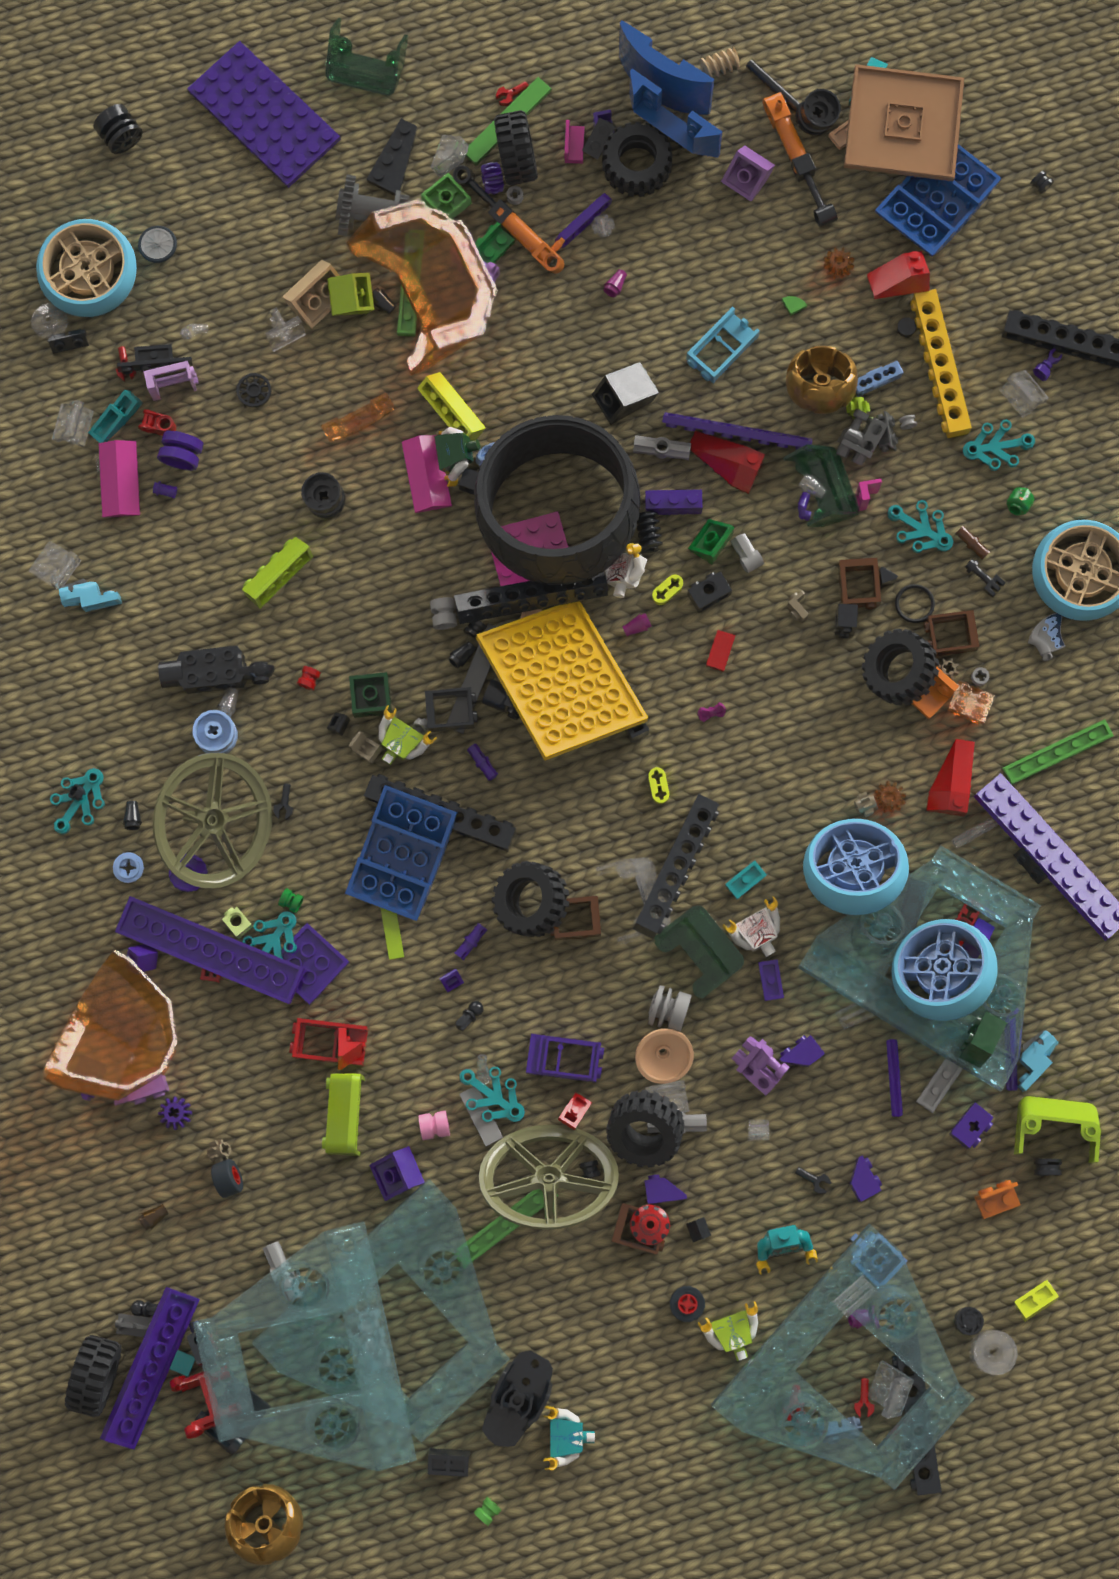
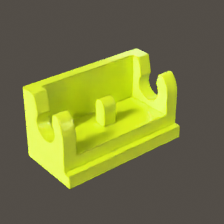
[1014,1280,1059,1322]

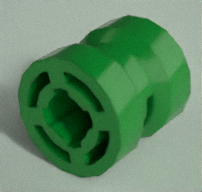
[278,888,304,914]

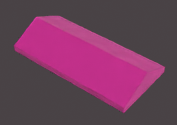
[402,435,452,513]
[99,440,140,518]

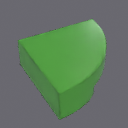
[782,296,807,316]

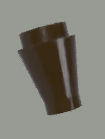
[138,1204,169,1231]

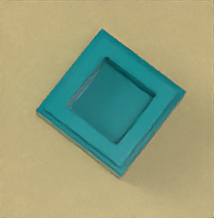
[170,1350,195,1376]

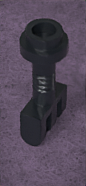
[965,559,1005,597]

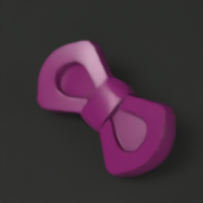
[697,702,726,722]

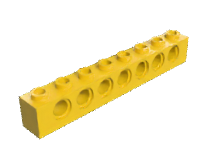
[910,289,972,438]

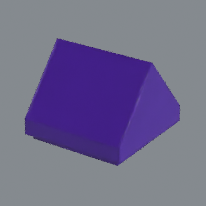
[439,968,464,993]

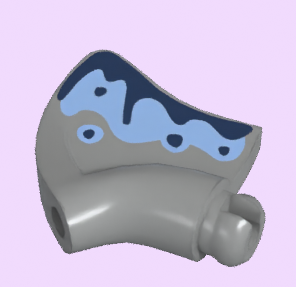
[1028,613,1065,661]

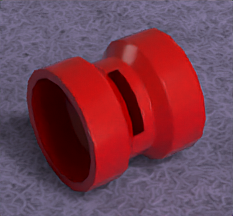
[297,666,321,691]

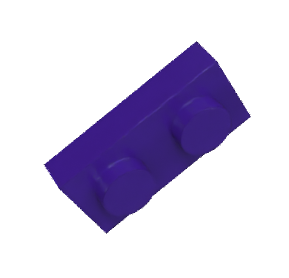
[758,959,784,1002]

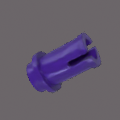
[153,481,177,498]

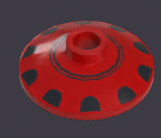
[630,1205,670,1245]

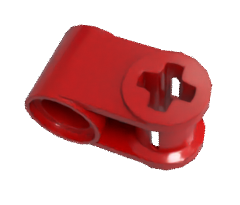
[138,410,177,436]

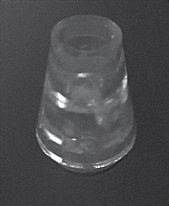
[798,473,827,499]
[217,688,239,717]

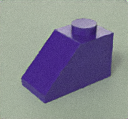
[644,1174,687,1204]

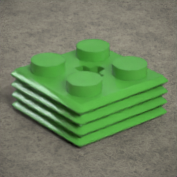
[421,173,472,225]

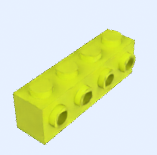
[417,372,485,441]

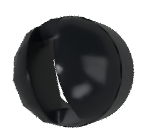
[68,784,86,801]

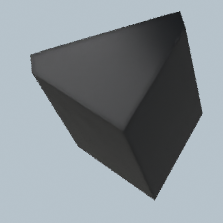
[879,567,898,588]
[327,712,350,736]
[686,1217,711,1242]

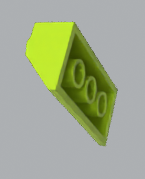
[242,537,313,609]

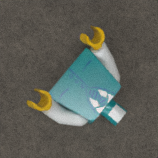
[543,1406,595,1470]

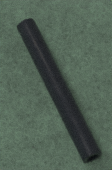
[746,60,800,112]

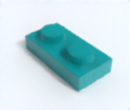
[725,860,767,900]

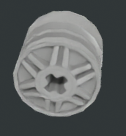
[648,985,692,1032]

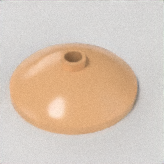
[635,1028,694,1084]

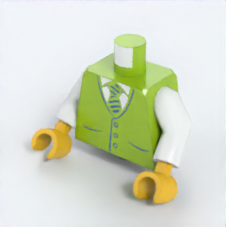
[379,705,437,765]
[698,1302,758,1361]

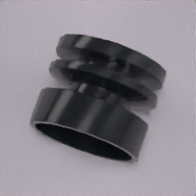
[795,89,841,136]
[93,104,143,154]
[301,472,346,519]

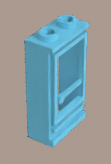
[686,306,760,384]

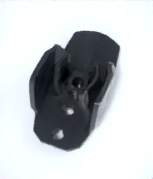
[482,1350,553,1447]

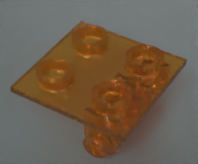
[947,681,994,725]

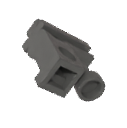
[836,409,888,466]

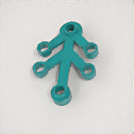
[963,420,1035,471]
[887,500,953,553]
[50,768,105,834]
[242,911,297,959]
[459,1067,525,1122]

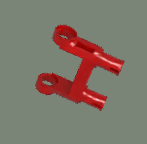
[170,1365,242,1439]

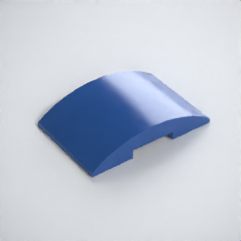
[619,20,714,115]
[875,144,1002,257]
[345,785,457,921]

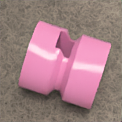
[419,1111,450,1140]

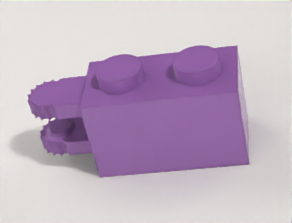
[111,1067,169,1106]

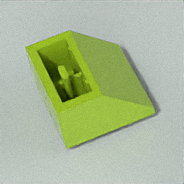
[327,273,374,316]

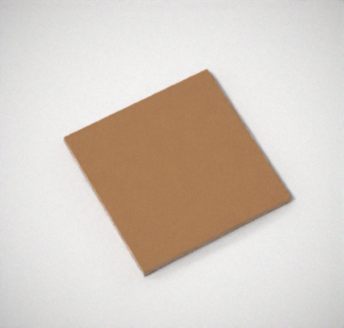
[844,64,964,181]

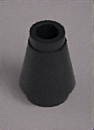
[372,287,396,314]
[448,641,476,669]
[122,801,142,830]

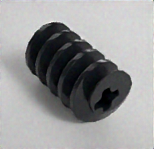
[637,511,663,553]

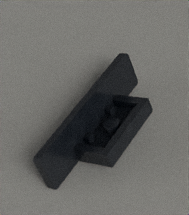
[117,344,193,374]

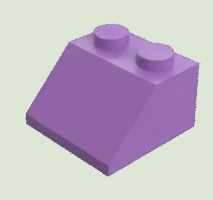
[721,146,775,201]

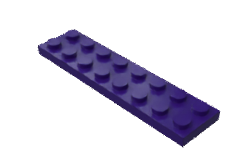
[662,412,812,451]
[100,1287,200,1450]

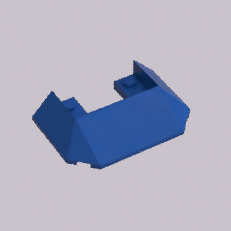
[630,69,722,158]

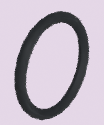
[895,584,935,623]

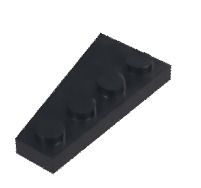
[366,118,418,196]

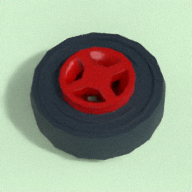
[670,1286,705,1322]

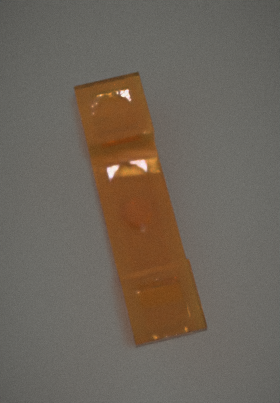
[321,392,395,442]

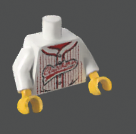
[605,543,647,598]
[722,896,780,957]

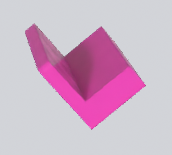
[564,120,585,164]
[855,479,882,511]

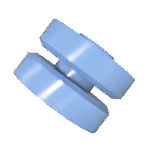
[193,710,238,754]

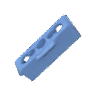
[856,361,904,397]

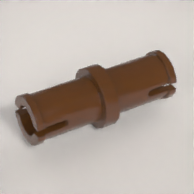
[955,525,991,560]

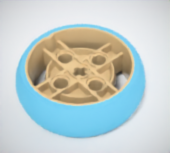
[36,219,137,317]
[1032,520,1119,621]

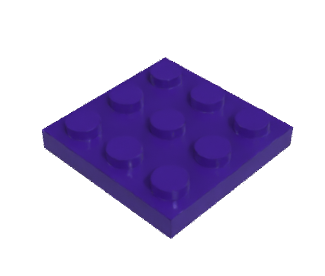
[281,923,350,1005]

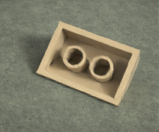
[282,260,340,329]

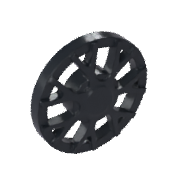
[236,373,272,407]

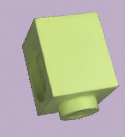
[222,907,254,939]

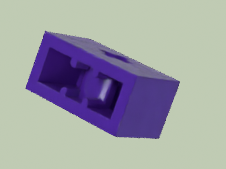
[949,1102,994,1149]

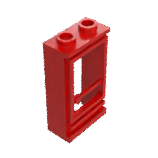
[289,1018,368,1067]

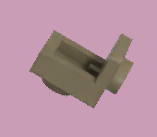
[787,590,809,623]
[349,731,383,764]

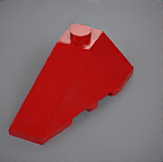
[690,431,765,494]
[926,739,975,817]

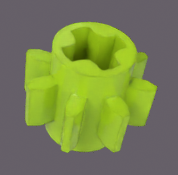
[846,397,870,419]

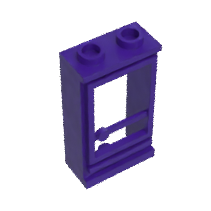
[526,1033,604,1083]

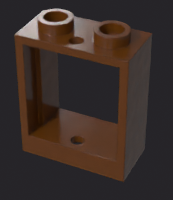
[838,558,881,610]
[924,610,980,656]
[550,896,601,941]
[611,1203,665,1255]

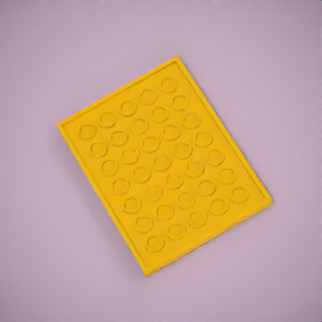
[476,601,648,761]

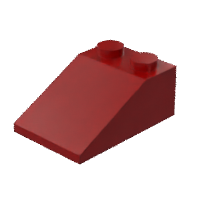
[867,251,930,299]

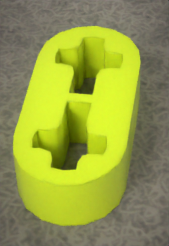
[652,574,683,605]
[648,767,669,804]

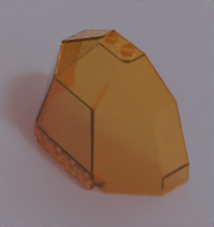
[43,949,177,1101]

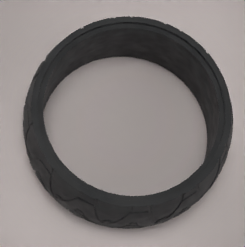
[474,415,640,585]

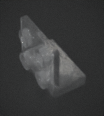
[29,541,81,591]
[868,1361,914,1419]

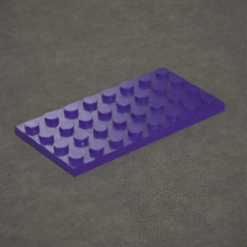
[187,41,341,188]

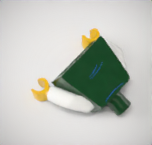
[434,427,481,487]

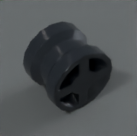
[1030,170,1054,194]
[463,621,487,640]
[579,1160,601,1178]

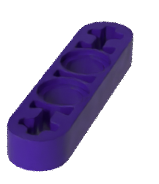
[555,193,612,248]

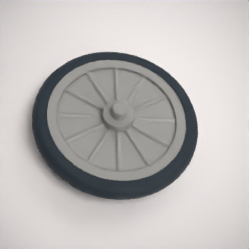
[138,226,177,263]

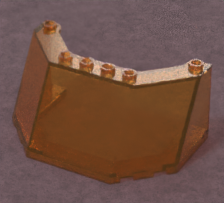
[346,199,497,375]

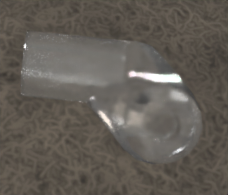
[180,324,208,339]

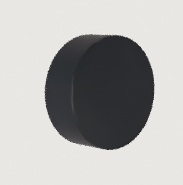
[897,317,916,337]

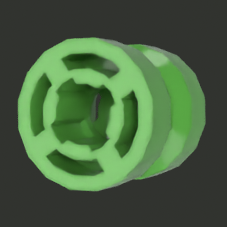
[474,1497,502,1526]

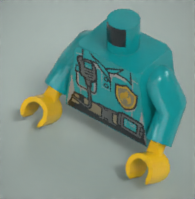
[756,1225,818,1275]

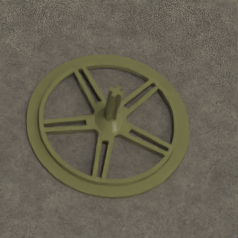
[153,753,272,888]
[479,1125,619,1230]

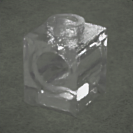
[748,1120,769,1141]

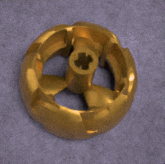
[786,346,858,414]
[225,1484,303,1565]

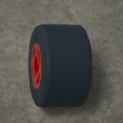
[211,1159,243,1198]

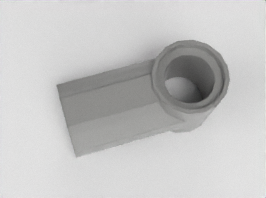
[731,533,764,573]

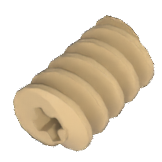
[699,47,740,78]

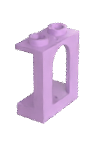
[144,361,199,401]

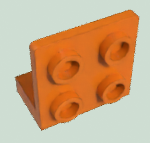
[912,667,959,719]
[974,1180,1021,1219]

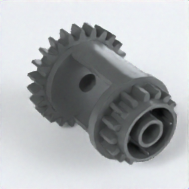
[335,174,413,237]

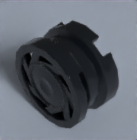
[1034,1159,1062,1176]
[954,1307,984,1335]

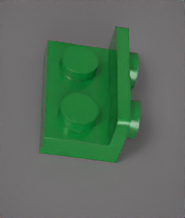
[473,222,515,264]

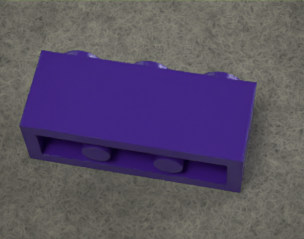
[645,490,703,515]

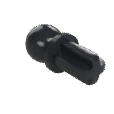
[455,1001,484,1031]
[131,1300,158,1317]

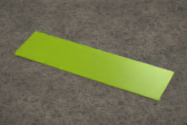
[380,907,404,960]

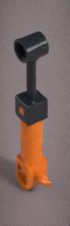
[762,92,838,228]
[453,165,565,274]

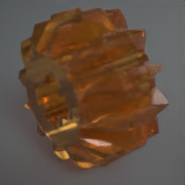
[823,247,855,279]
[874,781,906,814]

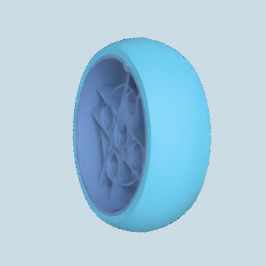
[803,819,909,915]
[891,919,998,1021]

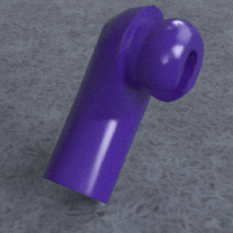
[798,492,812,521]

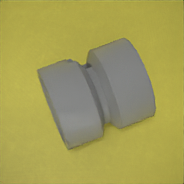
[430,597,457,630]

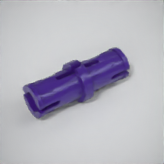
[467,743,498,781]
[454,923,488,960]

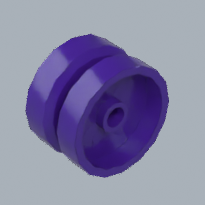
[157,431,204,471]

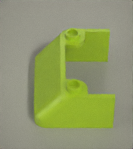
[322,1073,365,1156]
[1014,1096,1101,1164]

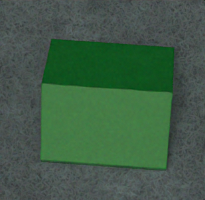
[688,519,734,565]

